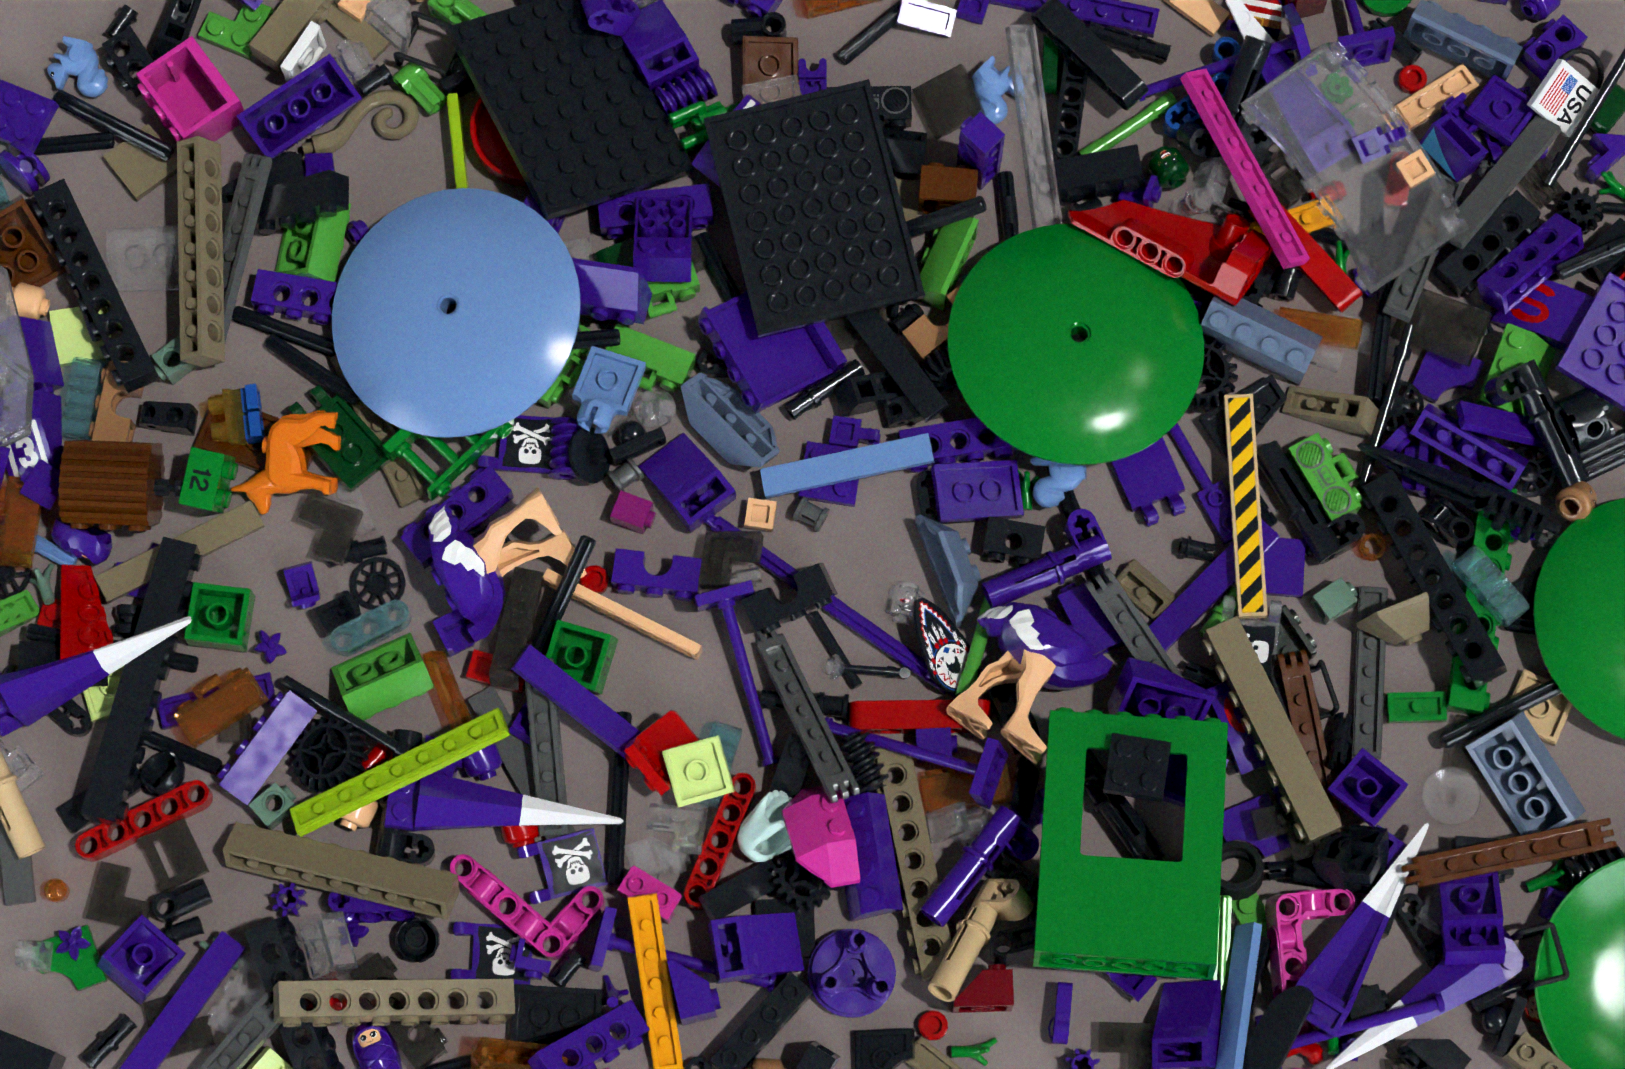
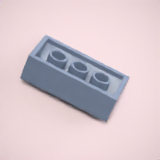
[1404,0,1523,81]
[1201,296,1323,385]
[1465,712,1586,836]

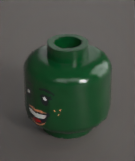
[1148,146,1190,189]

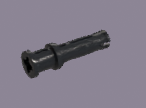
[760,690,849,720]

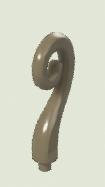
[302,90,419,155]

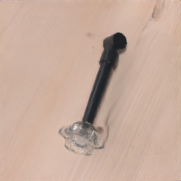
[825,654,911,680]

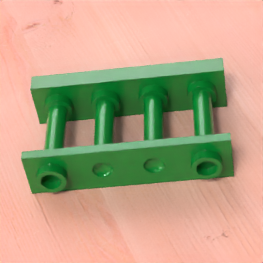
[383,419,514,501]

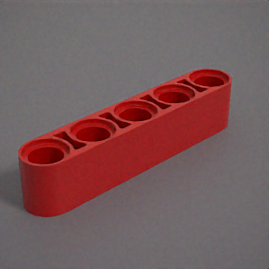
[1248,203,1363,313]
[848,699,992,734]
[684,772,756,910]
[75,780,213,862]

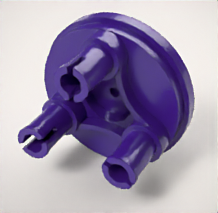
[807,929,896,1018]

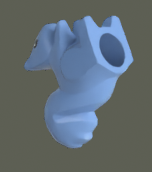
[47,36,108,97]
[971,55,1025,124]
[1030,457,1087,508]

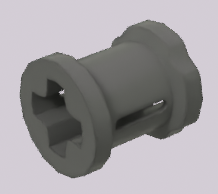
[606,457,644,492]
[793,496,830,532]

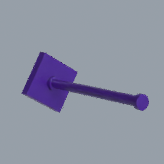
[1332,0,1396,72]
[1139,3,1317,102]
[695,580,779,767]
[825,717,1008,809]
[588,906,777,992]
[1255,993,1446,1069]

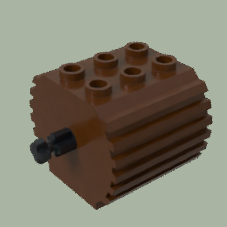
[58,440,183,531]

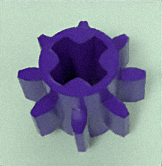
[271,883,308,917]
[1065,1048,1100,1069]

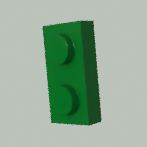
[1386,691,1447,723]

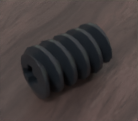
[838,730,889,794]
[1563,845,1625,891]

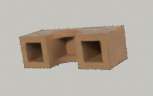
[902,283,962,361]
[89,361,144,442]

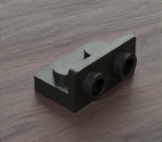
[1254,605,1317,666]

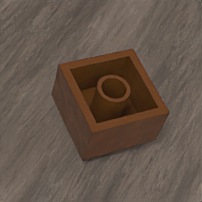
[917,162,978,218]

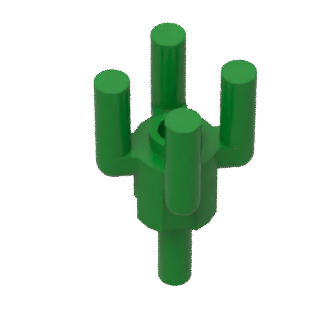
[668,100,742,154]

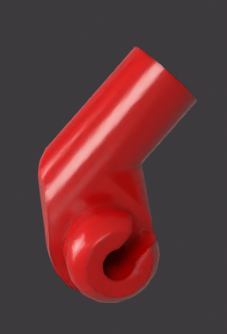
[1286,1043,1323,1065]

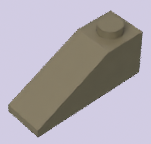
[1282,386,1379,436]

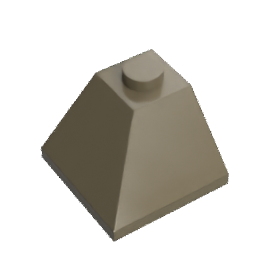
[1356,592,1430,646]

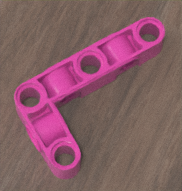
[450,854,605,961]
[1265,889,1355,1035]

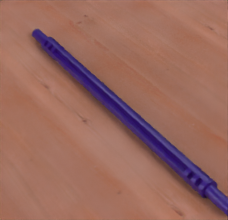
[689,502,956,698]

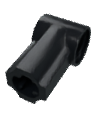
[731,12,787,45]
[152,878,213,924]

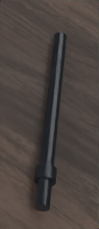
[1542,49,1625,188]
[1356,324,1416,490]
[281,675,414,757]

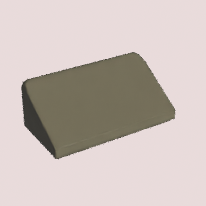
[1116,560,1177,621]

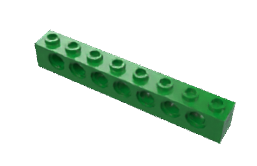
[1446,483,1517,717]

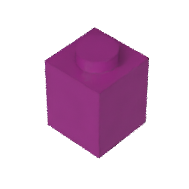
[610,490,656,535]

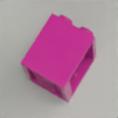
[136,36,244,144]

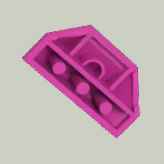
[782,786,860,888]

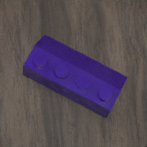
[237,54,362,159]
[572,258,652,325]
[844,792,904,922]

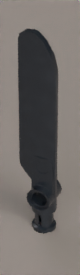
[1243,985,1314,1069]

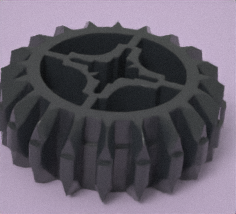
[1190,336,1238,413]
[291,715,369,793]

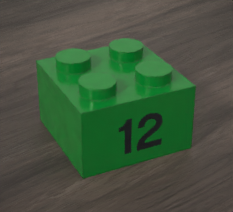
[178,447,238,513]
[184,582,256,652]
[546,620,619,695]

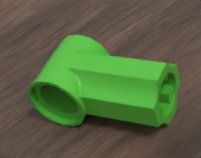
[392,62,447,116]

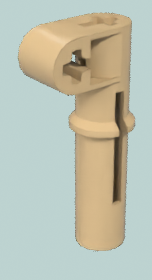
[0,750,46,859]
[928,878,1034,1002]

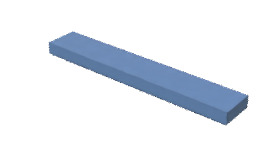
[760,433,935,499]
[1215,922,1262,1069]

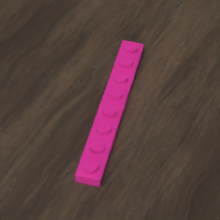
[1180,69,1310,269]

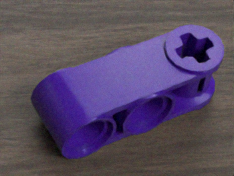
[328,892,415,924]

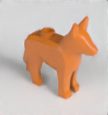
[230,410,341,515]

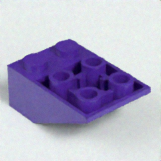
[620,0,700,93]
[633,197,693,282]
[638,432,736,533]
[707,912,804,984]
[1152,980,1221,1069]

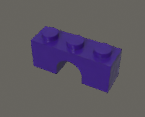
[611,548,703,601]

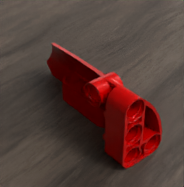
[1067,199,1273,306]

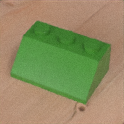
[275,203,351,282]
[916,217,979,311]
[1475,323,1556,416]
[331,632,435,720]

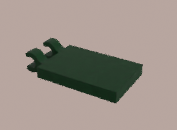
[287,385,391,493]

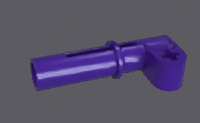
[580,0,640,36]
[981,509,1112,608]
[920,805,1039,927]

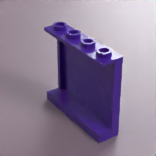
[698,292,847,414]

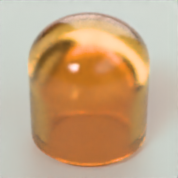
[44,878,70,903]

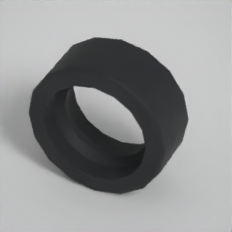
[1220,841,1264,900]

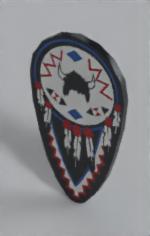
[913,598,970,694]

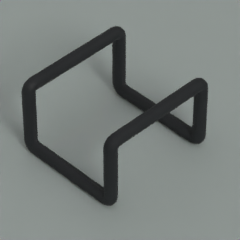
[393,11,459,79]
[1268,660,1340,720]
[1510,922,1569,993]

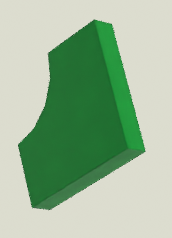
[32,925,108,991]

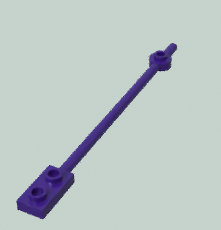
[1169,423,1233,545]

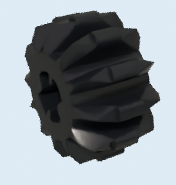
[1556,187,1604,236]
[923,344,957,392]

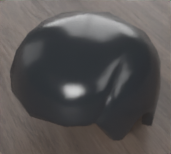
[139,750,185,796]
[395,917,440,963]

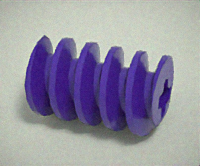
[654,66,718,118]
[548,417,582,480]

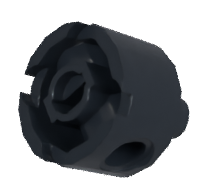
[1555,388,1616,453]

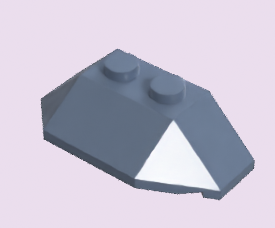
[681,372,780,467]
[915,515,981,628]

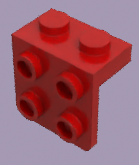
[624,710,699,796]

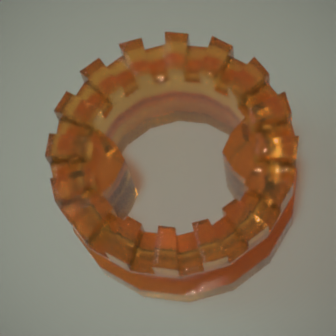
[1359,533,1386,562]

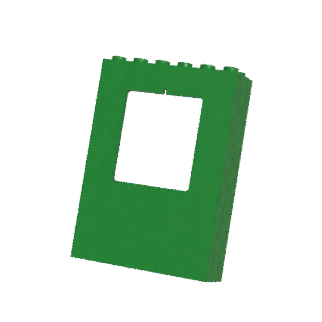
[1033,707,1228,980]

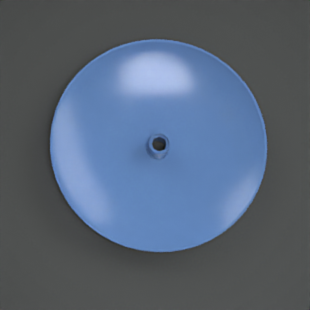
[332,188,581,438]

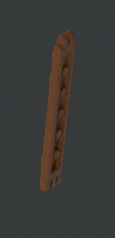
[1276,649,1343,852]
[1401,818,1617,888]

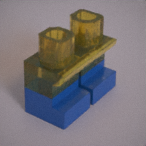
[208,383,265,446]

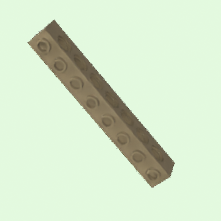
[177,136,225,367]
[874,743,951,982]
[273,979,515,1027]

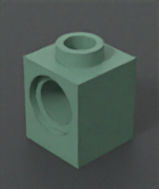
[151,336,198,385]
[1309,577,1358,625]
[248,782,297,830]

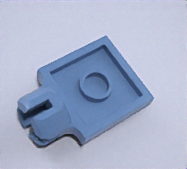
[572,346,646,434]

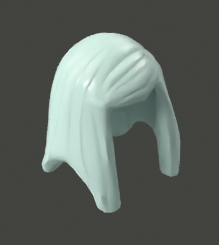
[737,790,793,862]

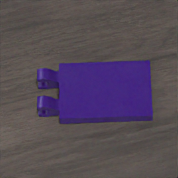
[1110,437,1186,527]

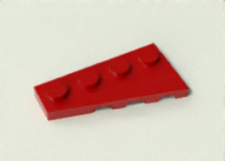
[60,565,114,660]

